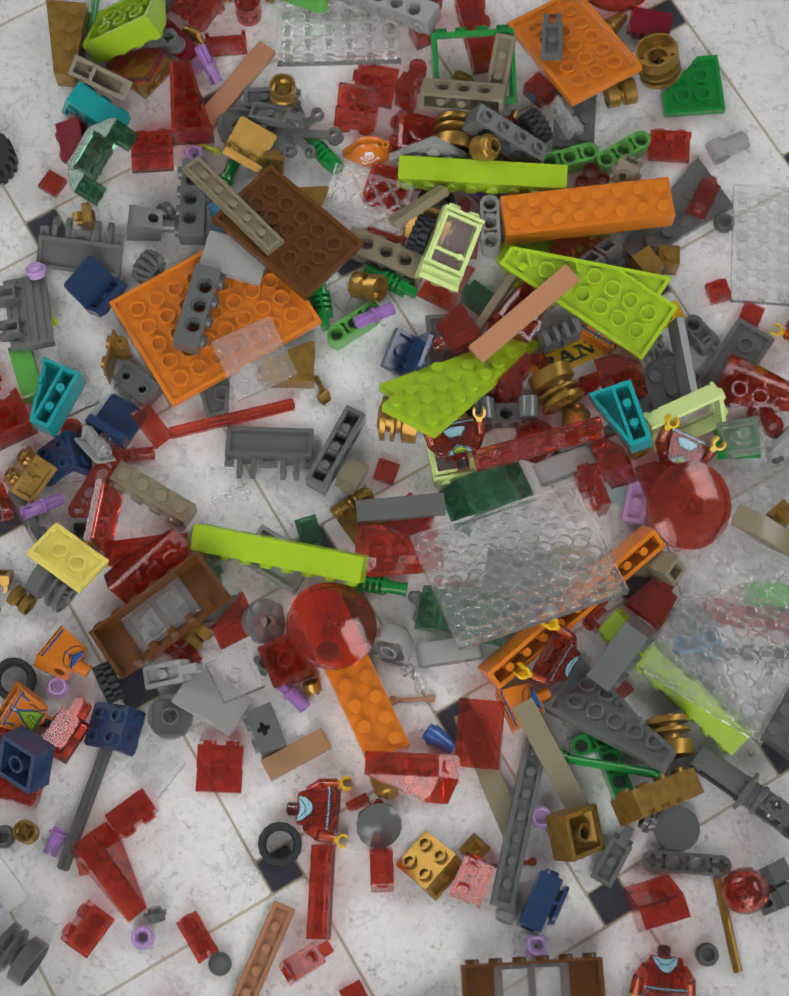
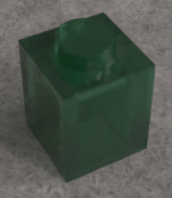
[460,279,494,316]
[294,514,324,546]

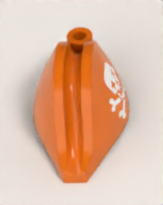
[342,136,396,167]

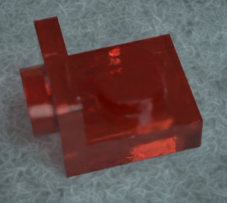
[582,599,609,634]

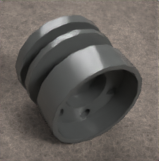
[25,564,78,613]
[0,922,50,987]

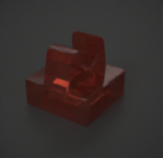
[704,278,732,305]

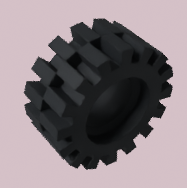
[518,107,553,144]
[406,213,436,255]
[92,661,126,705]

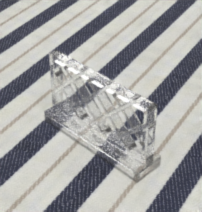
[322,163,415,236]

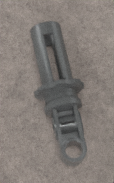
[689,745,789,839]

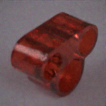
[574,162,610,188]

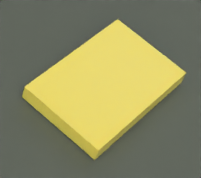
[27,522,109,594]

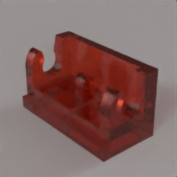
[204,30,248,57]
[0,776,44,808]

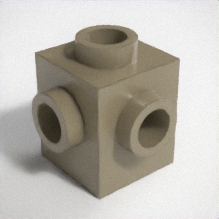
[610,153,644,183]

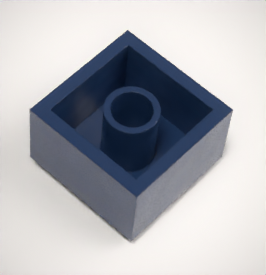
[0,726,55,794]

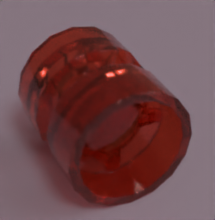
[234,0,262,27]

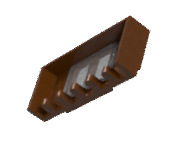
[88,551,232,679]
[460,952,606,996]

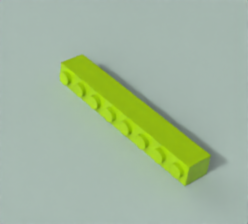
[398,155,568,195]
[190,523,369,587]
[598,608,753,756]

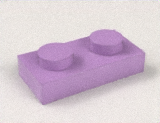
[621,479,651,526]

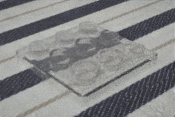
[211,316,298,402]

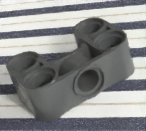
[475,395,539,430]

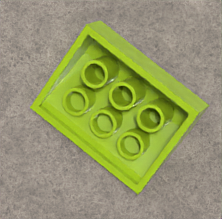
[82,0,166,64]

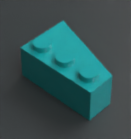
[61,81,132,143]
[29,357,87,438]
[589,379,653,453]

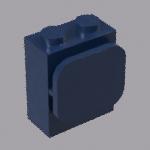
[516,868,570,935]

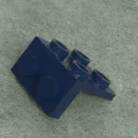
[64,256,128,318]
[380,327,434,377]
[85,394,147,450]
[37,430,94,487]
[84,702,146,757]

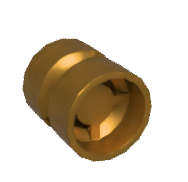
[269,73,297,108]
[603,77,638,109]
[348,271,388,303]

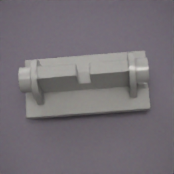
[548,95,584,141]
[74,426,115,464]

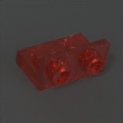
[647,128,692,164]
[104,788,158,839]
[61,900,116,959]

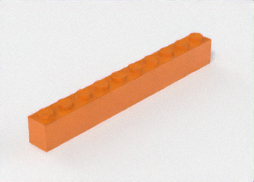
[478,525,666,690]

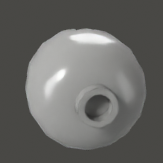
[368,624,414,668]

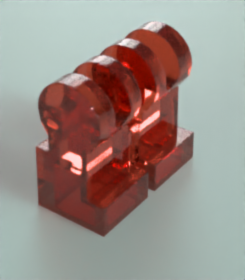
[171,0,225,32]
[394,59,427,113]

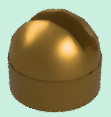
[302,678,321,697]

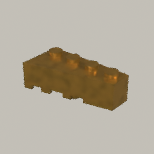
[46,0,89,88]
[610,766,705,827]

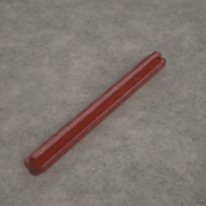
[168,398,295,439]

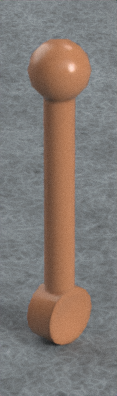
[389,694,435,705]

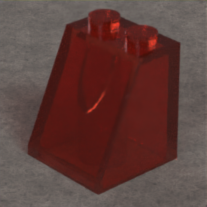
[624,874,691,933]

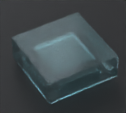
[602,481,627,506]

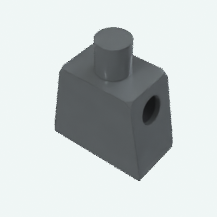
[126,204,175,241]

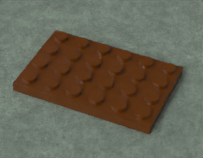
[212,164,364,301]

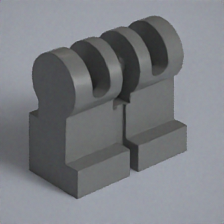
[579,236,628,268]
[533,316,582,357]
[744,858,789,916]

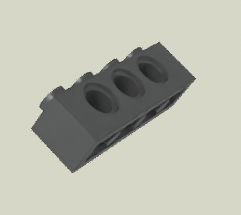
[462,103,548,163]
[175,159,208,245]
[172,263,225,355]
[305,405,366,495]

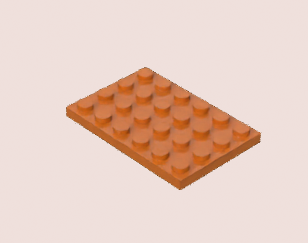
[507,0,642,107]

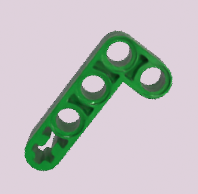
[569,733,634,800]

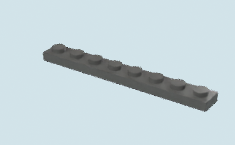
[489,734,543,911]

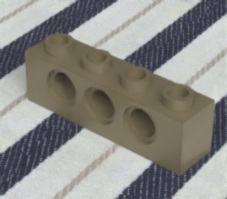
[420,77,506,116]
[350,225,423,287]

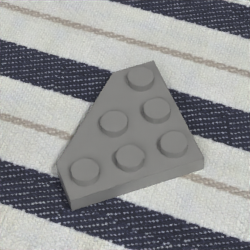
[389,136,474,168]

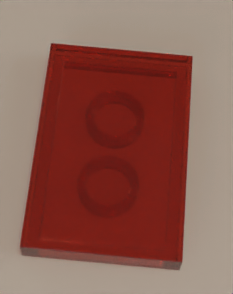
[105,47,166,84]
[83,479,122,558]
[454,698,505,770]

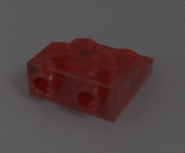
[348,62,400,109]
[333,82,381,136]
[388,109,435,153]
[130,128,174,174]
[362,162,408,212]
[494,352,533,404]
[573,463,612,517]
[195,740,245,794]

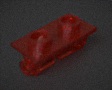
[685,176,721,221]
[161,633,203,664]
[176,911,219,964]

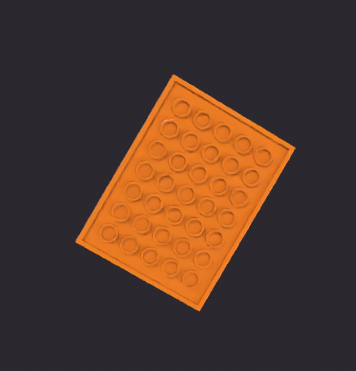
[109,250,322,408]

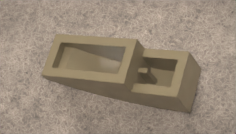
[67,54,133,101]
[729,504,789,557]

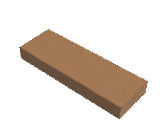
[261,728,331,782]

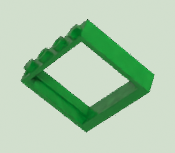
[430,24,518,105]

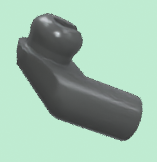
[408,590,428,624]

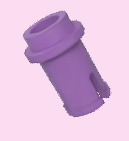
[42,826,67,857]

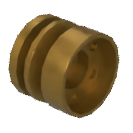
[635,33,681,90]
[434,111,474,154]
[528,360,584,415]
[377,395,417,444]
[645,713,695,760]

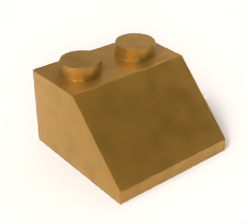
[545,803,605,862]

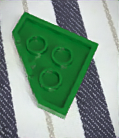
[661,55,726,118]

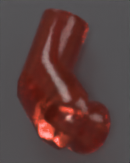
[523,354,552,370]

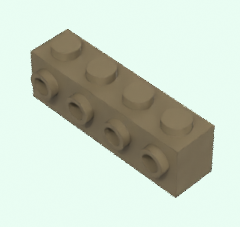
[109,461,198,529]

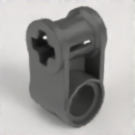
[144,28,186,54]
[685,315,721,357]

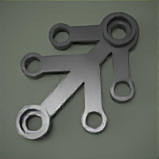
[266,106,344,159]

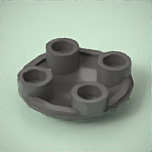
[356,803,402,848]

